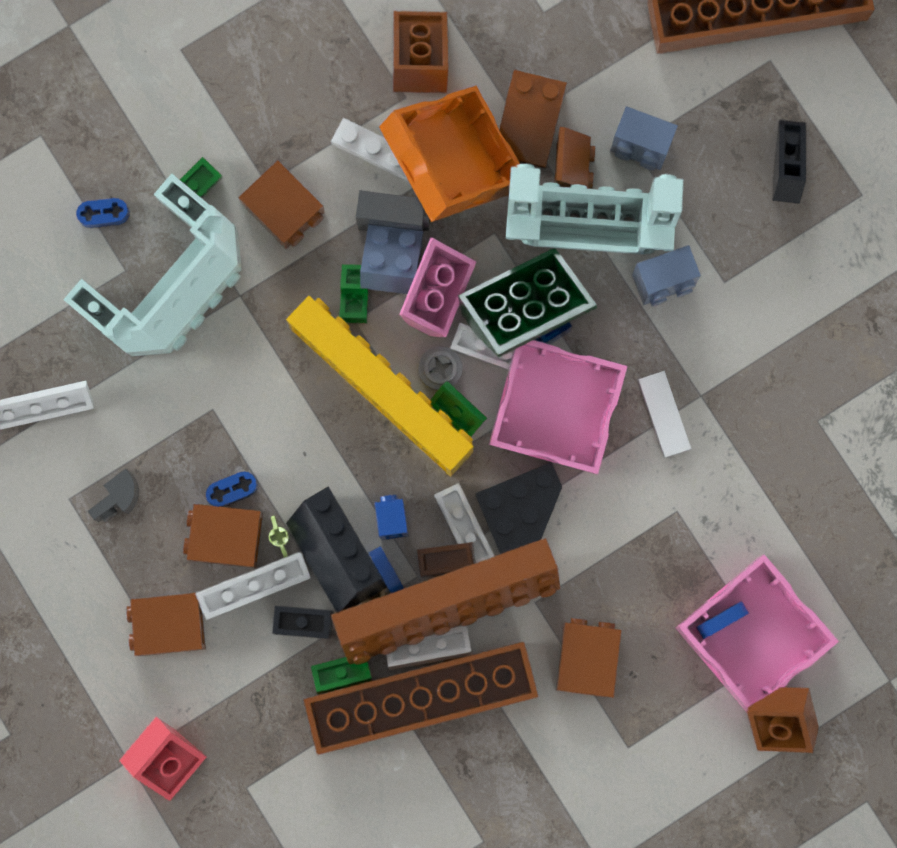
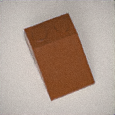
[393,11,448,93]
[499,70,567,168]

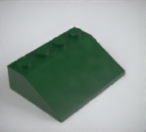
[458,248,597,357]

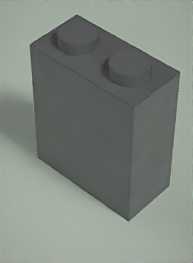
[356,190,430,234]

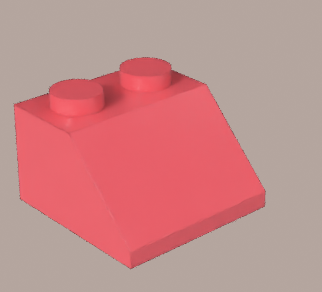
[119,717,207,801]

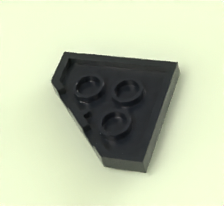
[475,462,562,554]

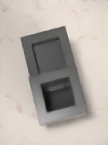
[88,469,139,522]

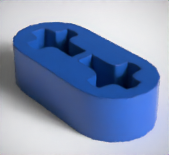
[76,198,130,228]
[206,471,258,507]
[368,546,404,593]
[696,601,749,639]

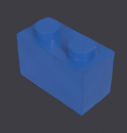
[375,495,409,540]

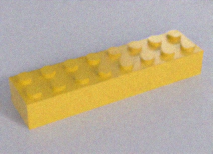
[286,296,473,477]

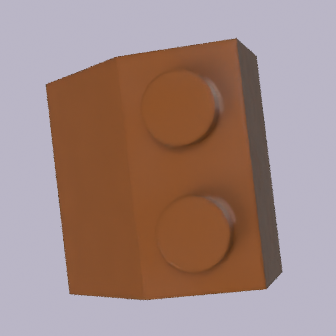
[554,127,595,189]
[747,687,819,753]

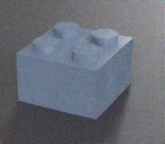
[610,106,678,170]
[360,224,423,294]
[632,245,701,306]

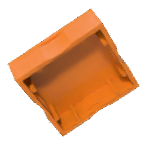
[379,86,520,222]

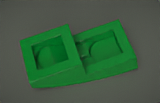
[339,264,369,323]

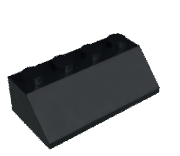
[286,486,387,613]

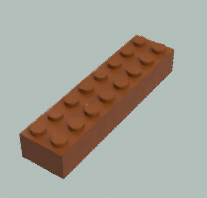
[647,0,875,54]
[331,538,561,665]
[303,642,539,755]

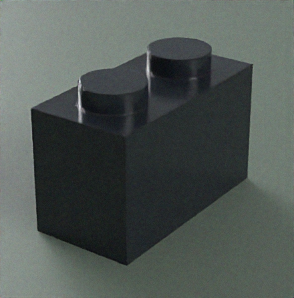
[272,606,333,639]

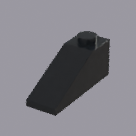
[772,120,806,204]

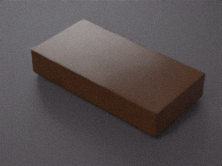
[417,542,476,577]

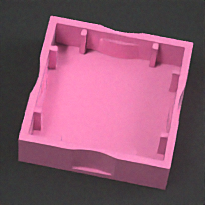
[488,340,627,474]
[676,554,839,713]

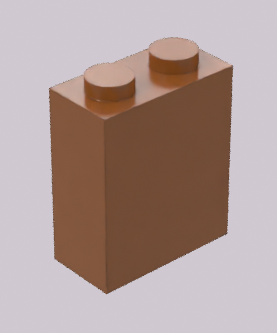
[238,160,325,249]
[183,504,263,568]
[126,593,206,656]
[556,618,621,698]

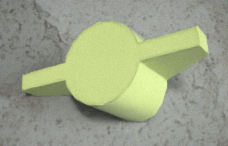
[269,516,289,558]

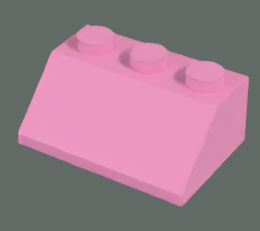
[399,238,476,337]

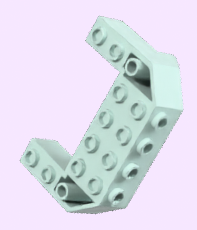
[506,164,683,254]
[63,173,241,356]

